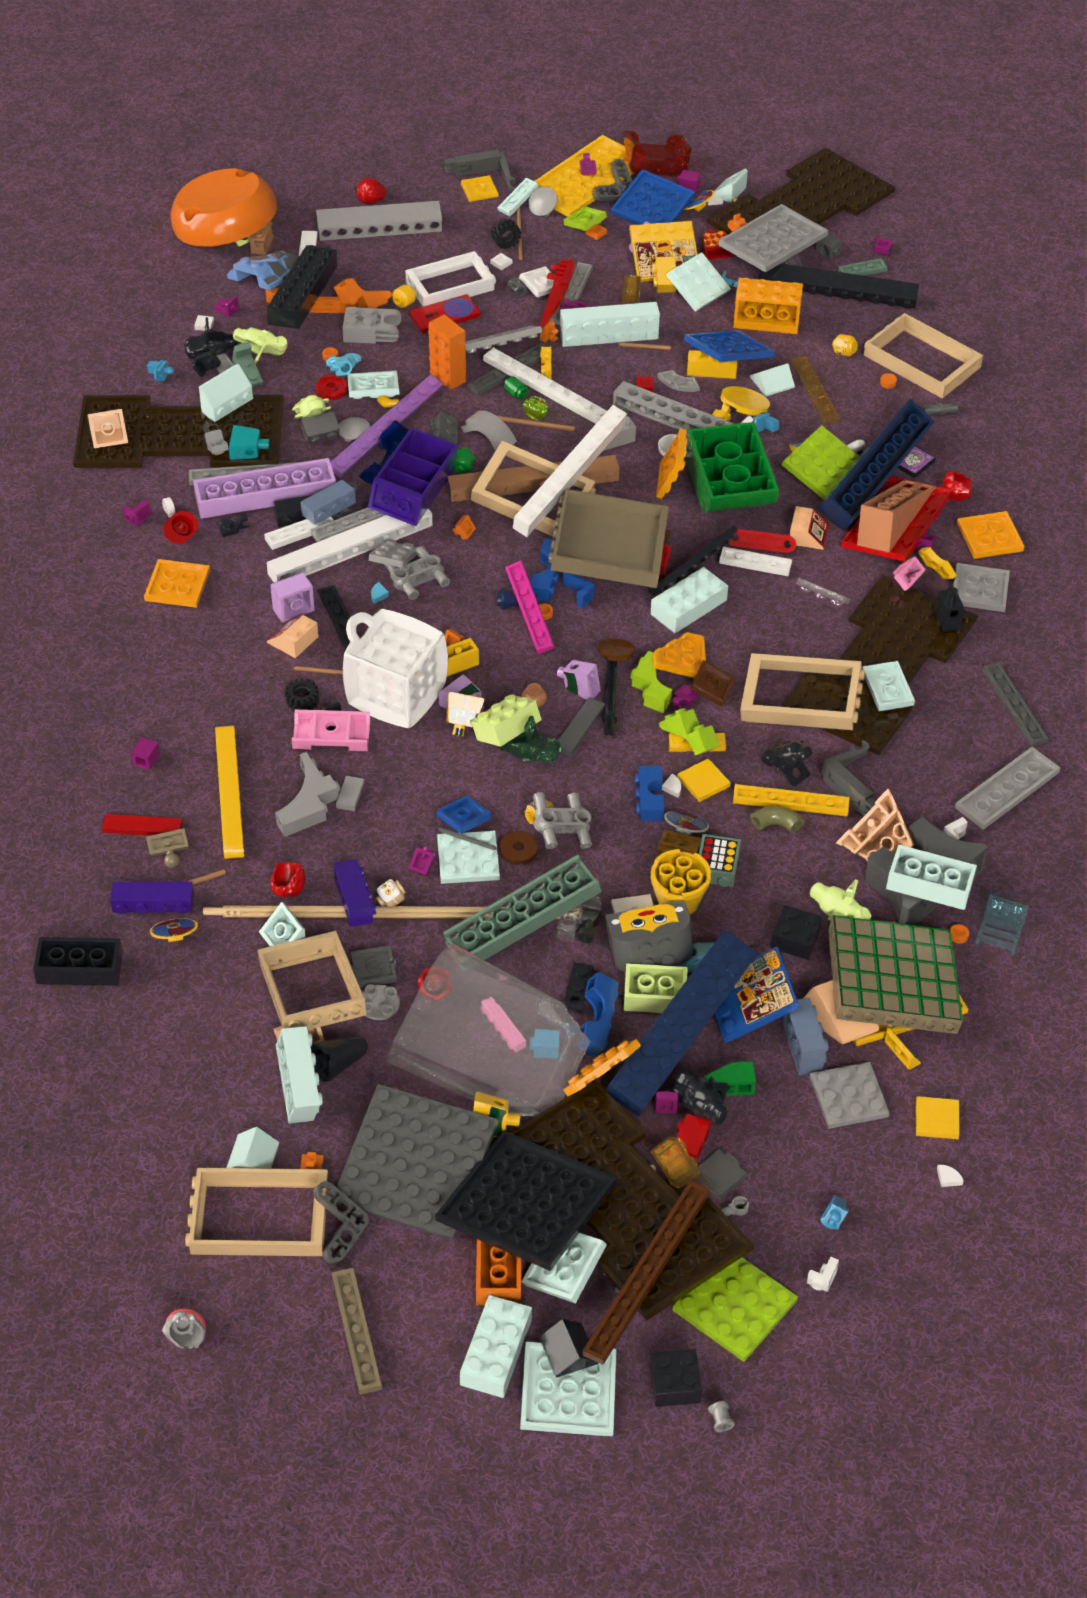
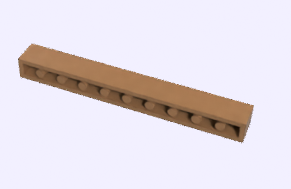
[447,455,620,502]

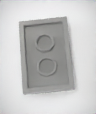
[368,539,418,568]

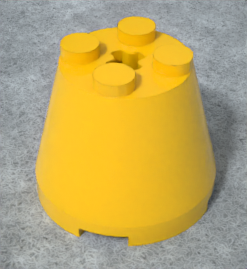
[650,849,711,915]

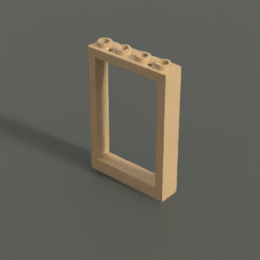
[864,313,983,399]
[471,441,596,536]
[740,653,865,730]
[257,931,367,1030]
[185,1168,329,1256]

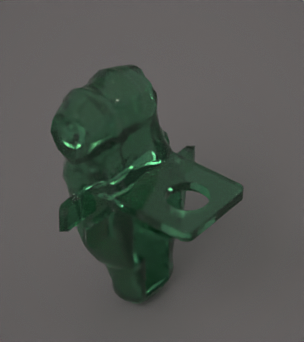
[498,716,562,763]

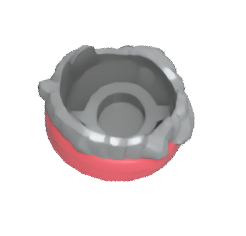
[162,1309,206,1349]

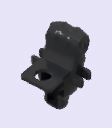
[184,317,239,359]
[762,741,813,786]
[672,1069,729,1124]

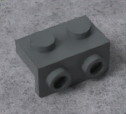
[431,412,458,444]

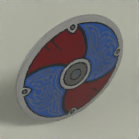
[664,811,709,835]

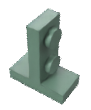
[232,342,263,387]

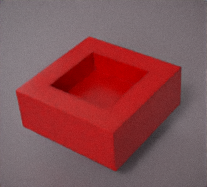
[636,376,654,392]

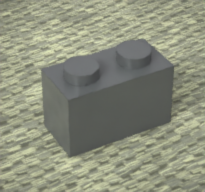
[300,411,340,444]

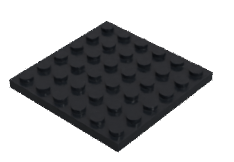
[435,1131,616,1271]

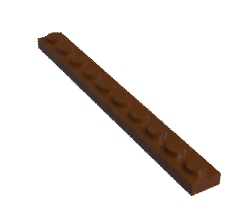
[583,1181,710,1365]

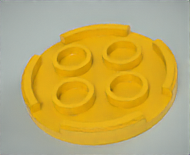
[720,386,770,416]

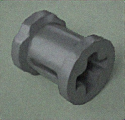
[507,277,527,298]

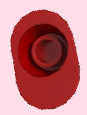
[163,511,198,544]

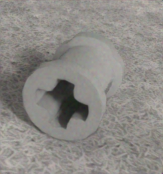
[708,1401,735,1432]

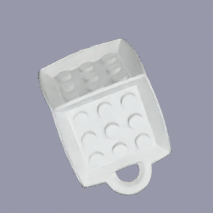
[343,609,448,728]

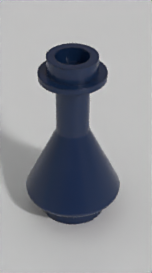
[497,589,537,610]

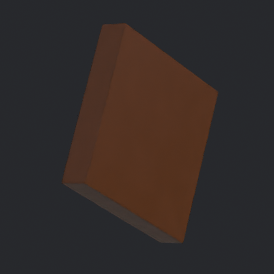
[689,660,735,706]

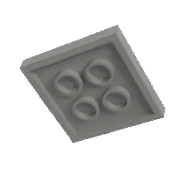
[953,563,1010,612]
[810,1062,889,1129]

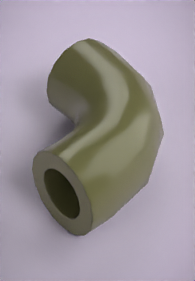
[750,806,805,833]

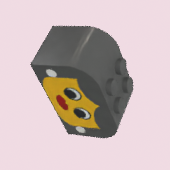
[605,900,694,972]

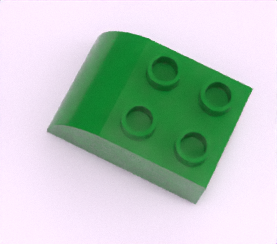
[685,422,779,513]

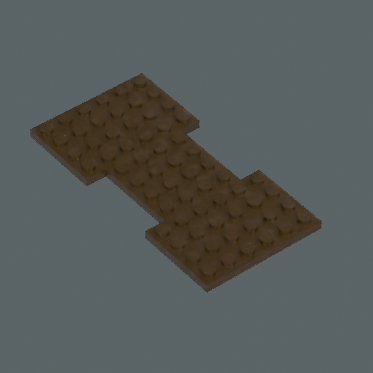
[707,148,895,235]
[73,395,284,468]
[780,575,978,755]
[492,1080,754,1321]

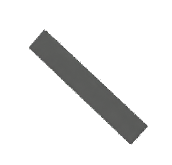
[467,343,552,396]
[982,662,1049,747]

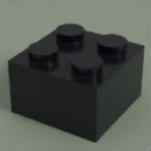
[770,905,823,960]
[650,1349,702,1407]

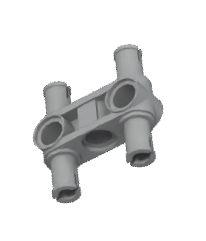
[384,546,450,600]
[533,792,593,849]

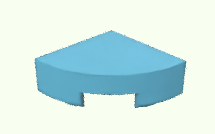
[371,582,389,604]

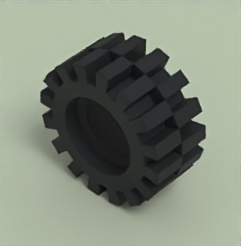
[491,218,522,249]
[285,678,319,711]

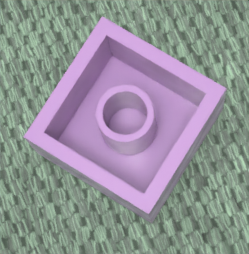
[270,572,315,623]

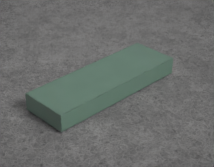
[838,258,888,276]

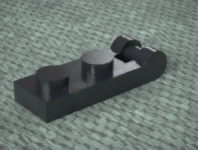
[562,962,594,1013]

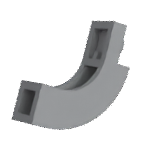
[461,411,517,451]

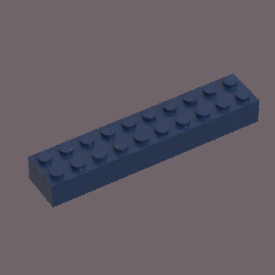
[818,399,935,530]
[606,930,758,1117]

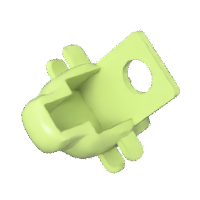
[233,327,288,364]
[292,395,331,419]
[810,879,871,921]

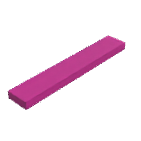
[505,560,555,654]

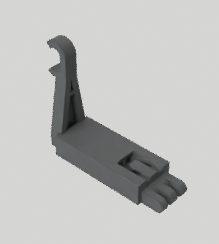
[445,149,518,192]
[821,740,876,816]

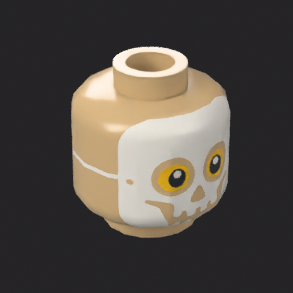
[376,879,406,907]

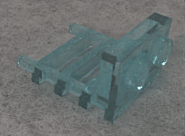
[974,895,1029,956]

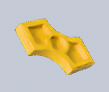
[918,547,957,580]

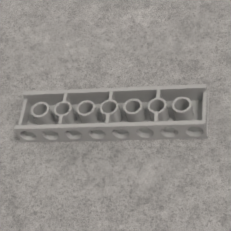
[316,201,442,241]

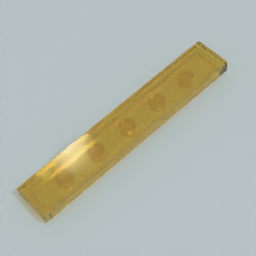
[790,356,840,425]

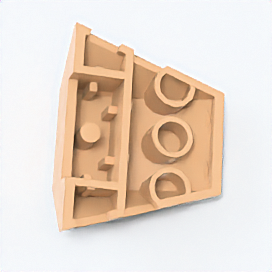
[836,789,914,861]
[803,980,879,1044]

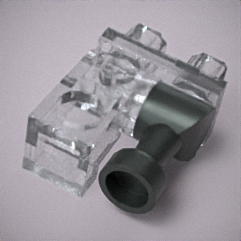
[557,896,602,943]

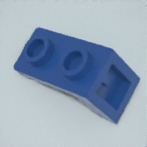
[563,573,595,609]

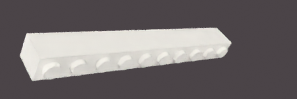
[513,405,627,537]
[267,509,433,583]

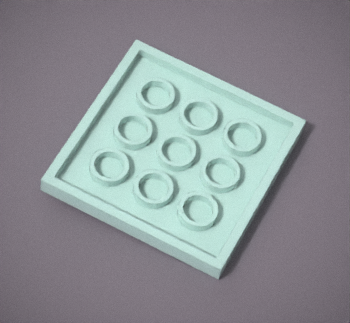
[520,1342,616,1436]

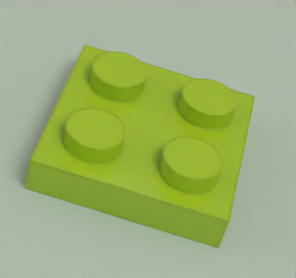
[563,207,607,231]

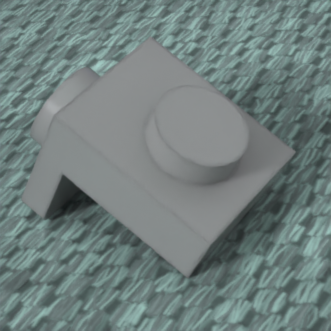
[205,429,229,455]

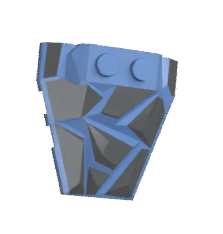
[227,250,299,290]

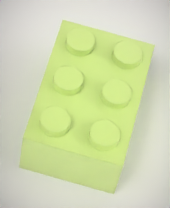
[471,694,542,747]
[624,963,688,1013]

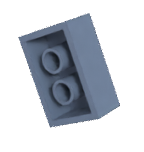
[782,998,829,1075]

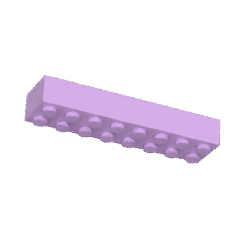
[193,458,336,519]

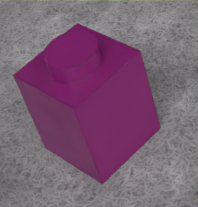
[677,170,700,193]
[131,737,160,770]

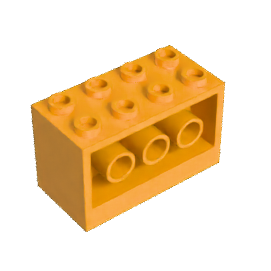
[733,278,803,334]

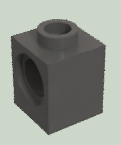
[816,233,841,260]

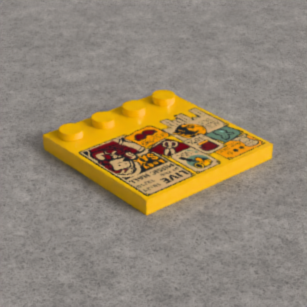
[630,221,697,282]

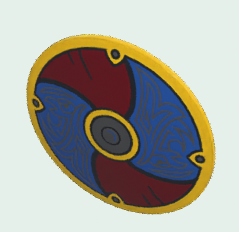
[684,190,715,212]
[150,918,198,942]

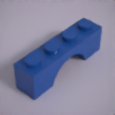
[530,538,560,602]
[573,972,619,1057]

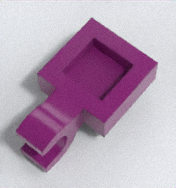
[580,153,597,176]
[560,298,589,310]
[671,684,699,711]

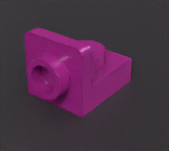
[213,296,239,317]
[123,499,151,526]
[913,533,938,554]
[408,847,438,877]
[655,1091,678,1113]

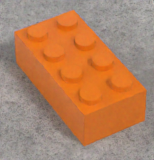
[428,314,466,390]
[476,1239,521,1305]

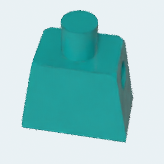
[229,425,270,460]

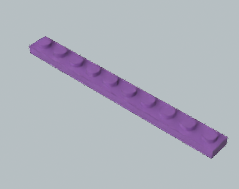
[330,374,443,478]

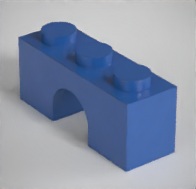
[635,766,664,821]

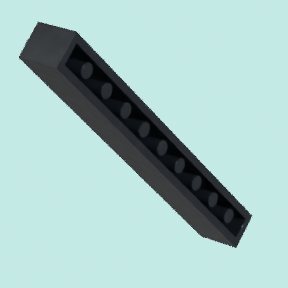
[759,263,919,309]

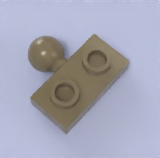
[146,828,189,868]

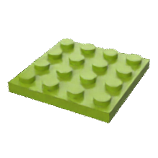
[781,425,860,500]
[672,1258,798,1362]

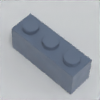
[301,480,356,525]

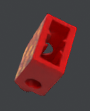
[702,229,733,260]

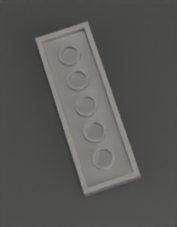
[465,325,542,353]
[955,747,1060,830]

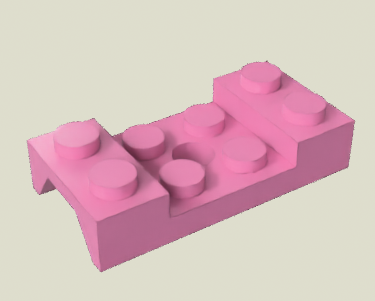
[292,709,371,751]

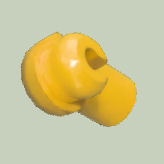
[376,395,399,408]

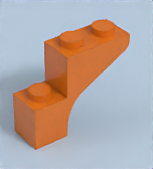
[334,278,392,308]

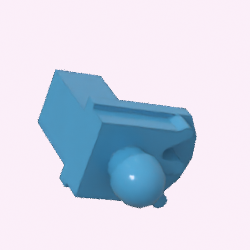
[147,360,174,382]
[753,412,779,433]
[820,1195,849,1229]

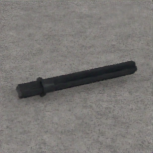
[602,660,617,736]

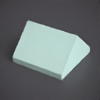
[714,168,748,203]
[750,363,795,396]
[259,902,305,947]
[227,1127,279,1169]

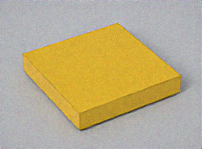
[461,175,498,202]
[677,759,731,802]
[916,1096,959,1139]

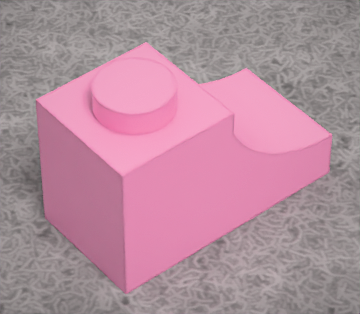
[893,556,926,591]

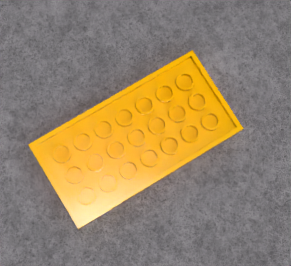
[534,135,648,217]

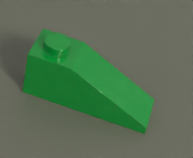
[704,1061,756,1096]

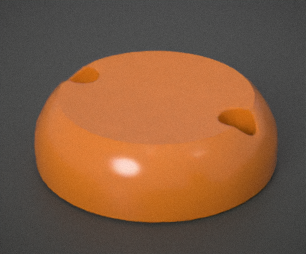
[170,168,277,246]

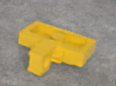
[540,347,552,379]

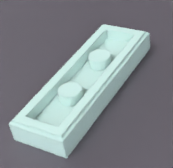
[497,178,539,216]

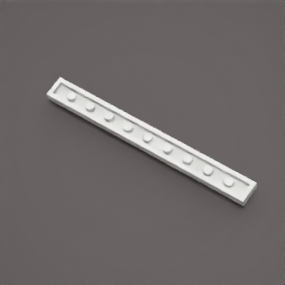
[483,347,607,424]

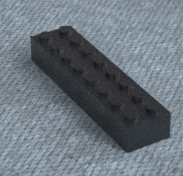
[267,245,337,329]

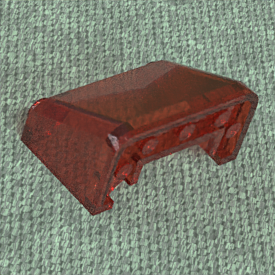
[624,130,692,177]

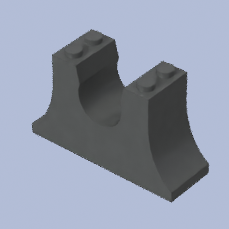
[865,817,988,925]

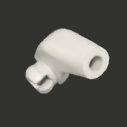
[847,440,866,453]

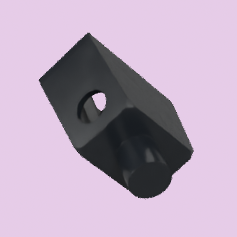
[933,587,963,632]

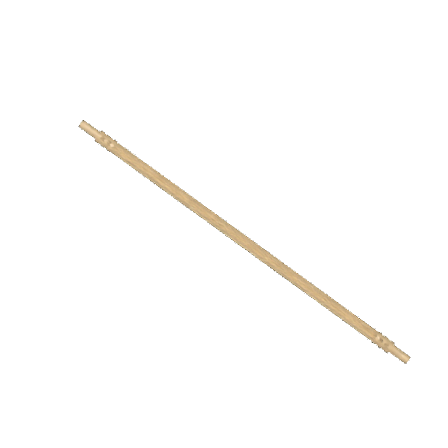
[203,905,582,919]

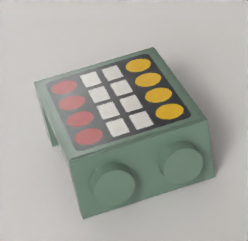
[699,834,741,887]

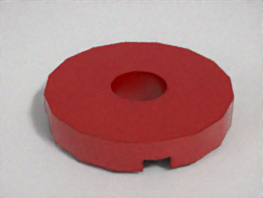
[315,375,348,400]

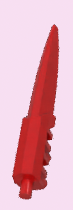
[540,259,576,329]

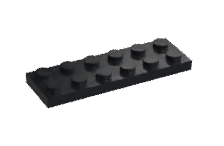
[648,525,738,595]

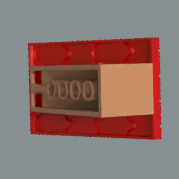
[841,476,952,562]

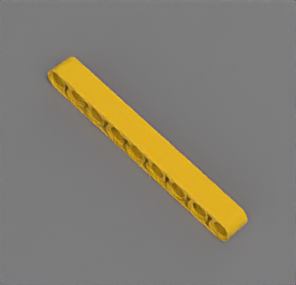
[215,725,244,859]

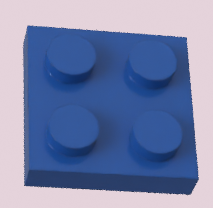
[437,795,491,834]

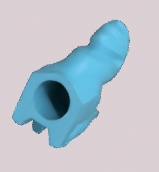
[326,353,361,376]

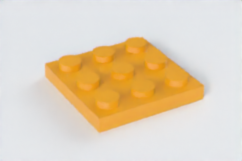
[656,428,688,499]
[957,511,1024,559]
[144,559,210,608]

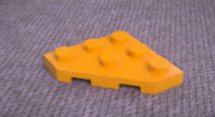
[653,632,706,678]
[563,1039,641,1096]

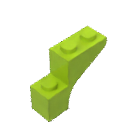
[630,651,672,713]
[659,708,720,756]

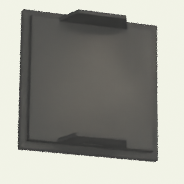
[689,1148,750,1200]

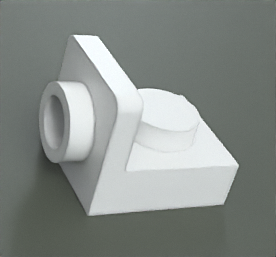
[943,817,968,840]
[807,1257,839,1292]

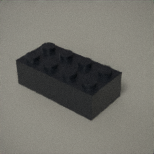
[33,937,123,986]

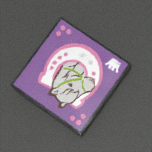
[898,446,936,478]

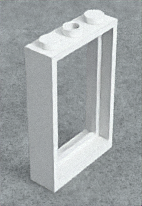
[405,251,496,307]

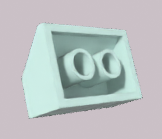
[199,364,253,422]

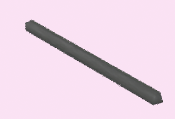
[437,827,497,850]

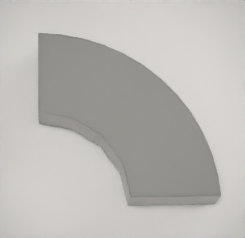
[658,370,700,392]

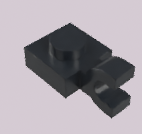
[217,513,250,537]

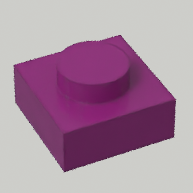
[873,238,893,255]

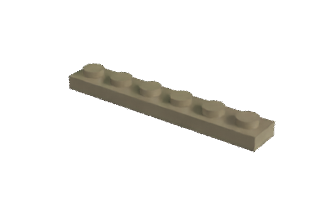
[331,1268,382,1395]

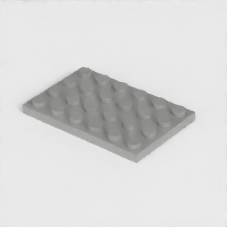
[719,204,828,272]

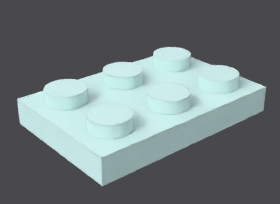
[862,661,915,711]

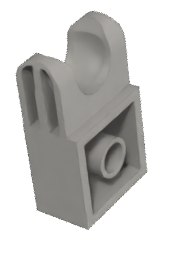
[343,307,402,344]

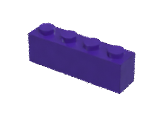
[334,859,376,926]
[110,882,194,914]

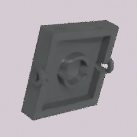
[351,946,397,988]

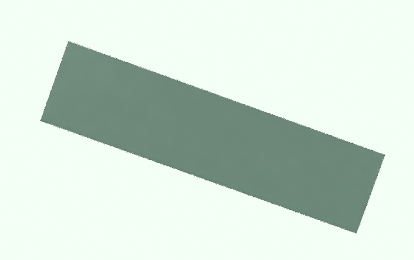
[443,855,602,971]

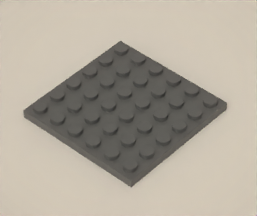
[331,1084,498,1240]

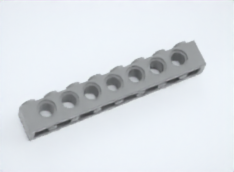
[613,381,734,430]

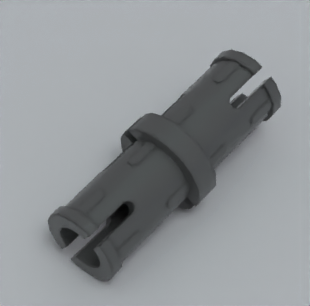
[923,402,958,416]

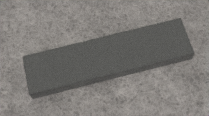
[554,697,605,757]

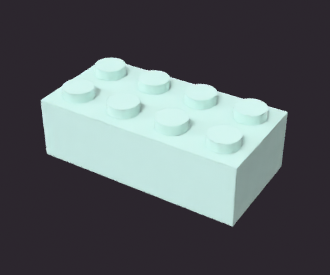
[651,567,728,633]
[886,844,977,910]
[276,1026,322,1123]
[460,1295,532,1398]

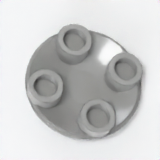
[528,187,558,217]
[338,417,371,442]
[362,984,400,1020]

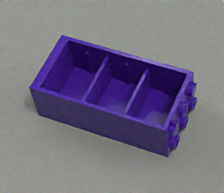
[368,427,459,526]

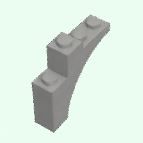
[275,752,340,837]

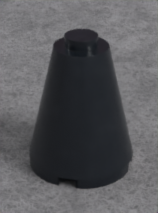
[310,1036,368,1082]

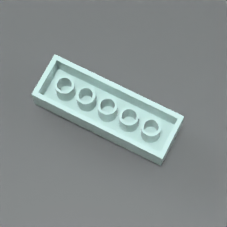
[560,302,660,347]

